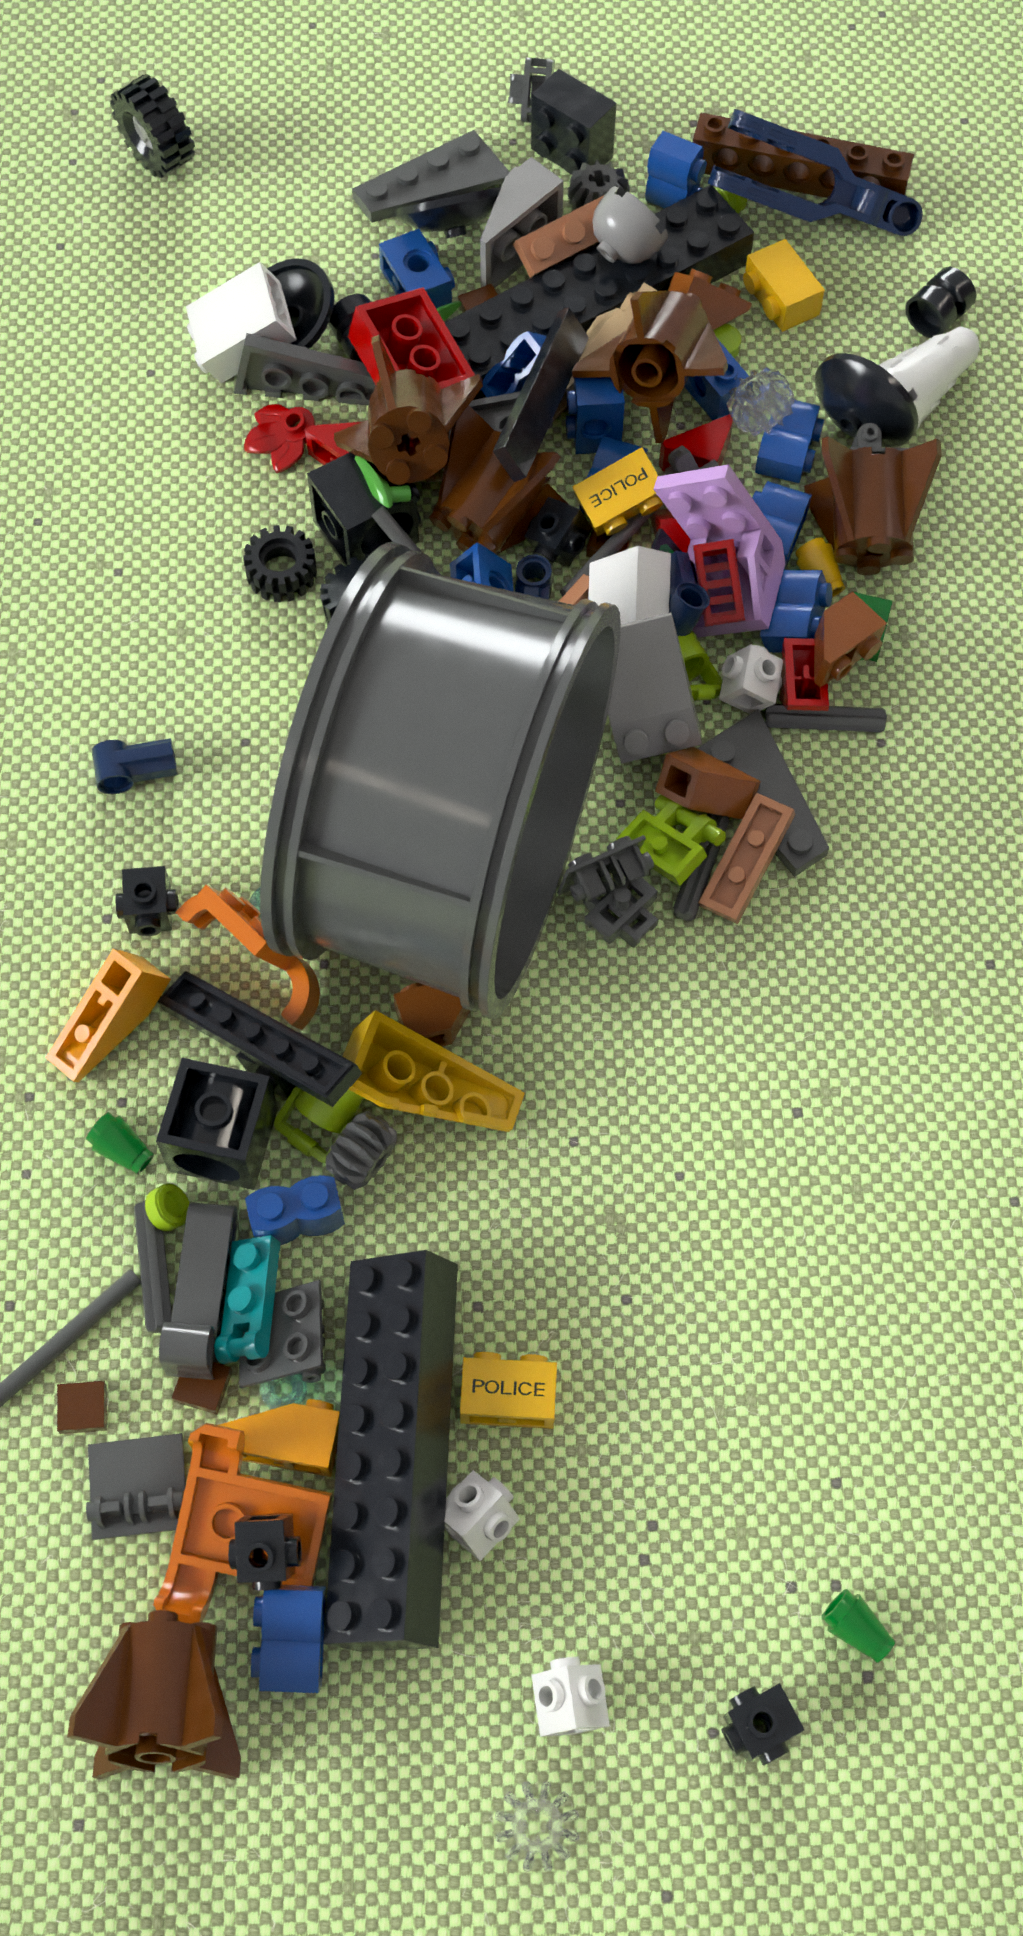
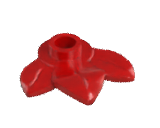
[244,404,316,473]

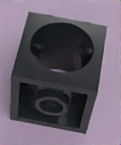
[307,452,421,566]
[156,1058,278,1190]

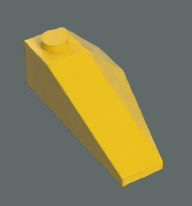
[342,1010,525,1132]

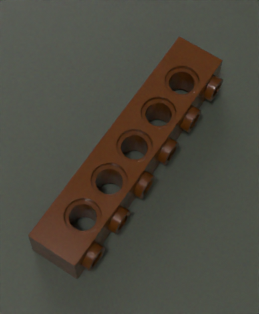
[692,112,914,198]

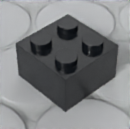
[531,69,617,174]

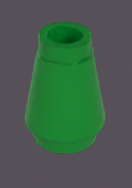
[86,1112,154,1175]
[821,1589,896,1663]

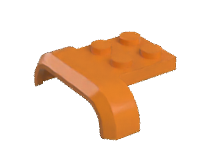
[175,884,320,1030]
[153,1423,333,1624]

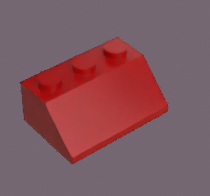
[348,287,475,389]

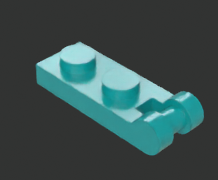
[214,1235,281,1364]

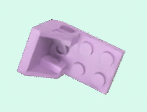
[653,464,785,637]

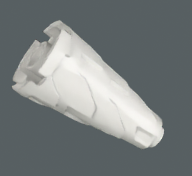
[879,326,979,431]

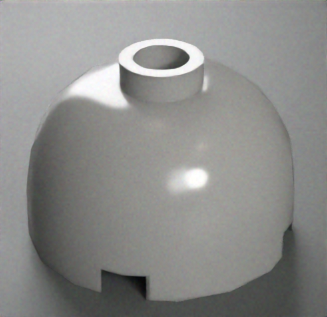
[592,186,668,264]

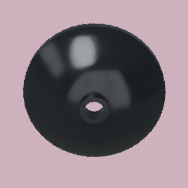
[395,187,501,239]
[267,258,335,349]
[815,353,918,447]

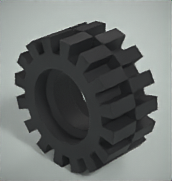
[243,525,317,603]

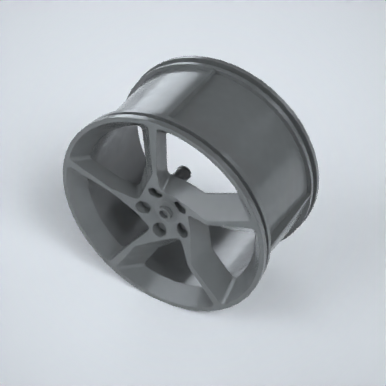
[260,542,621,1020]

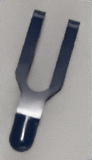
[707,109,923,236]

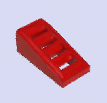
[693,538,745,627]

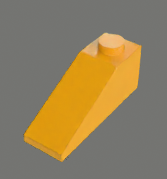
[45,948,171,1083]
[188,1399,340,1477]

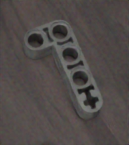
[159,1202,238,1380]

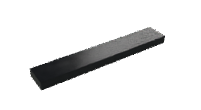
[493,307,589,482]
[157,971,362,1107]

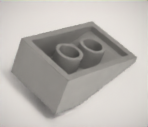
[480,157,564,289]
[608,612,702,764]

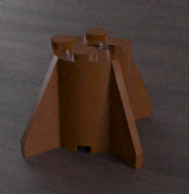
[572,291,728,443]
[334,335,483,485]
[429,405,568,555]
[804,436,942,576]
[67,1610,241,1780]

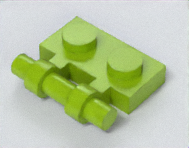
[616,795,726,886]

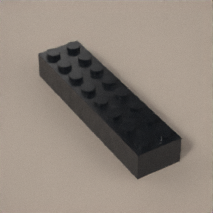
[323,1250,458,1652]

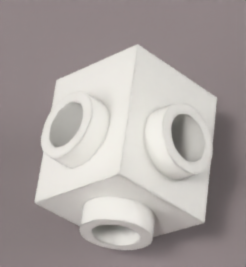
[719,644,784,714]
[444,1470,520,1561]
[532,1657,610,1737]

